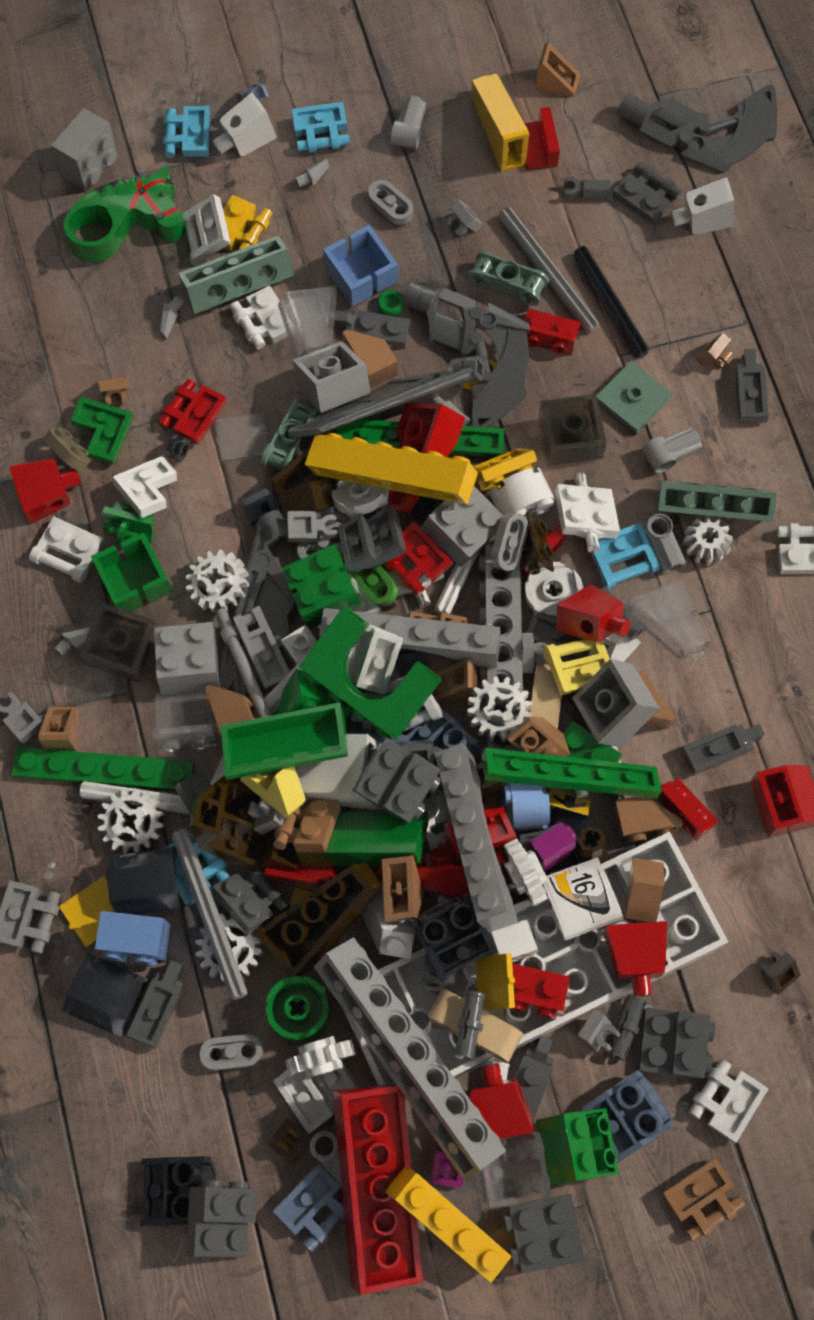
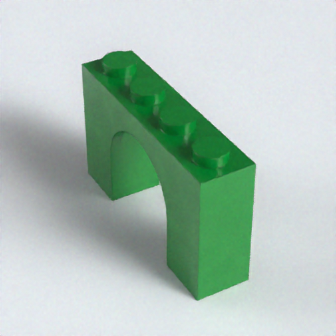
[299,607,442,740]

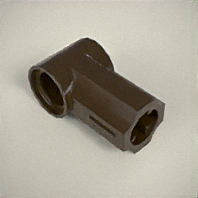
[571,826,610,865]

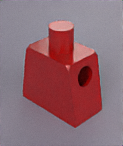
[9,459,82,524]
[556,585,631,642]
[604,921,668,997]
[470,1063,536,1139]

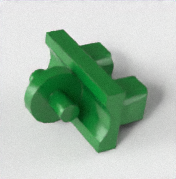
[102,501,155,546]

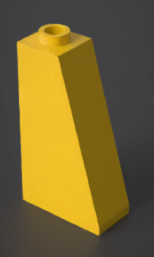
[471,73,529,172]

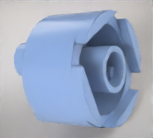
[500,782,550,832]

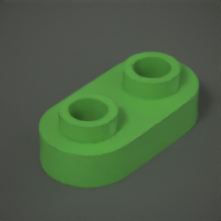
[352,564,398,606]

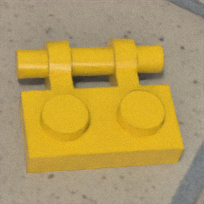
[223,195,272,252]

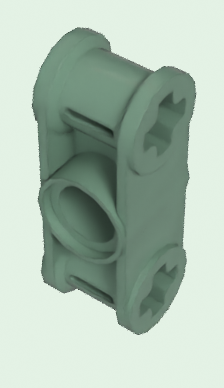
[467,251,549,306]
[261,398,321,471]

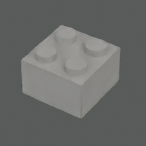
[51,108,118,192]
[292,341,371,413]
[421,486,503,567]
[154,622,220,696]
[572,659,660,747]

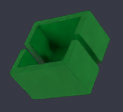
[91,532,172,617]
[282,544,363,629]

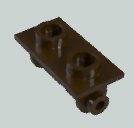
[522,512,555,575]

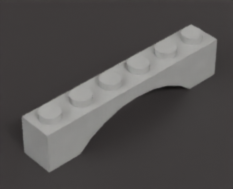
[319,608,501,668]
[434,743,518,933]

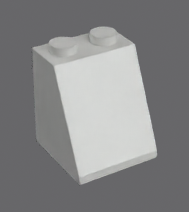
[297,734,384,811]

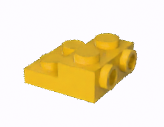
[473,448,537,493]

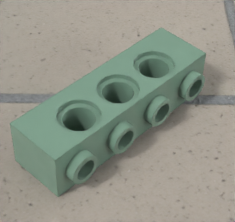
[178,235,294,314]
[656,480,777,522]

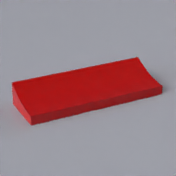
[332,1083,423,1295]

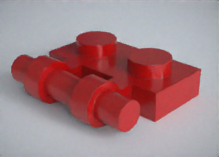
[158,379,227,445]
[384,521,453,596]

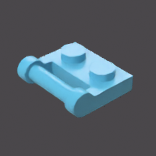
[591,523,661,589]

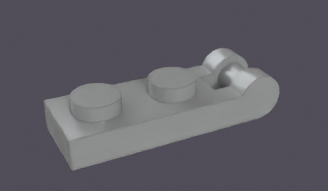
[232,606,290,691]

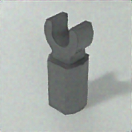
[564,177,610,200]

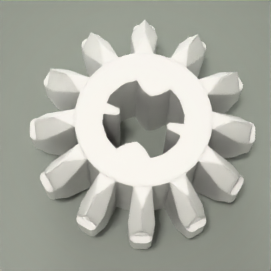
[683,516,733,566]

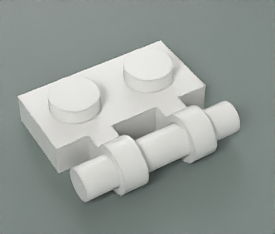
[230,285,297,350]
[777,523,814,575]
[688,1059,769,1144]

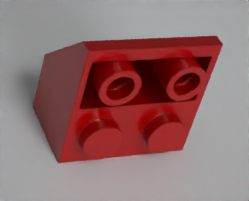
[750,765,814,838]

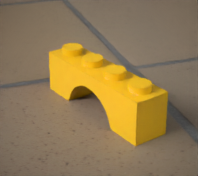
[385,1165,512,1283]

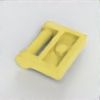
[543,639,609,696]

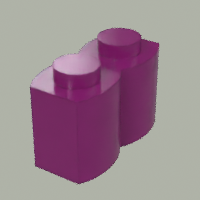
[524,822,577,872]

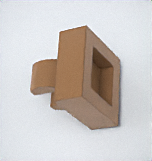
[696,332,734,369]
[98,376,130,405]

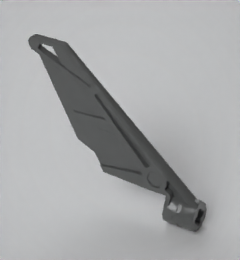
[288,355,485,437]
[219,510,296,697]

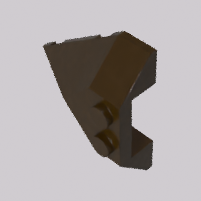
[189,775,299,872]

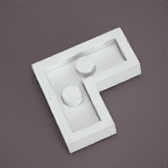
[113,456,177,518]

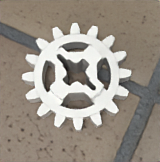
[186,550,249,613]
[467,676,532,742]
[98,788,165,854]
[503,838,548,906]
[195,914,263,982]
[285,1036,356,1079]

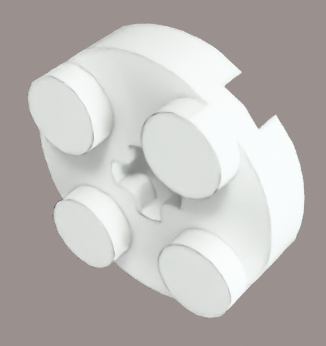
[332,480,389,519]
[525,562,583,618]

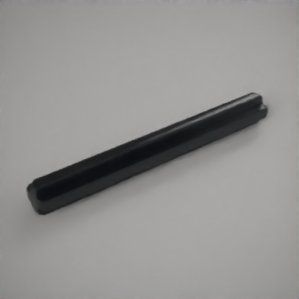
[574,246,649,359]

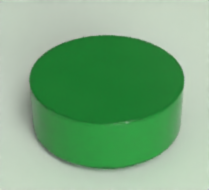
[377,290,404,317]

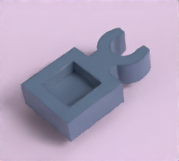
[235,83,269,102]

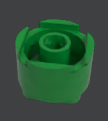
[266,976,330,1044]

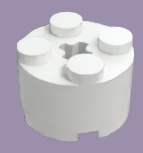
[489,468,555,518]

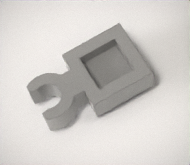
[287,511,337,542]
[0,692,43,744]

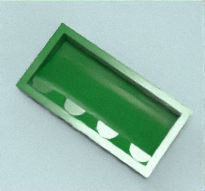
[221,702,348,780]
[296,811,430,866]

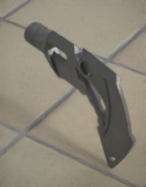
[616,85,777,172]
[403,282,530,427]

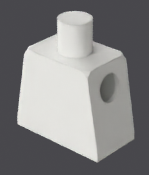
[213,93,277,156]
[671,177,735,235]

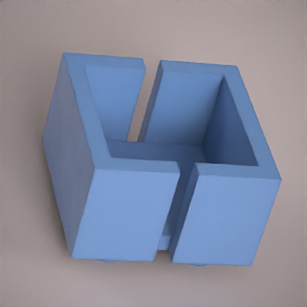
[323,224,398,307]
[95,911,171,966]

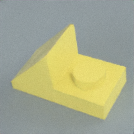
[240,767,306,818]

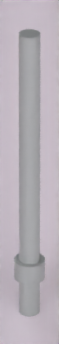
[215,609,271,718]

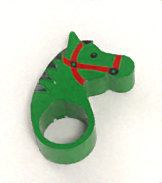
[63,165,184,263]

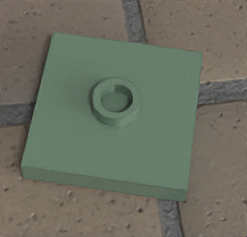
[595,361,673,435]

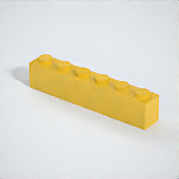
[305,432,478,505]

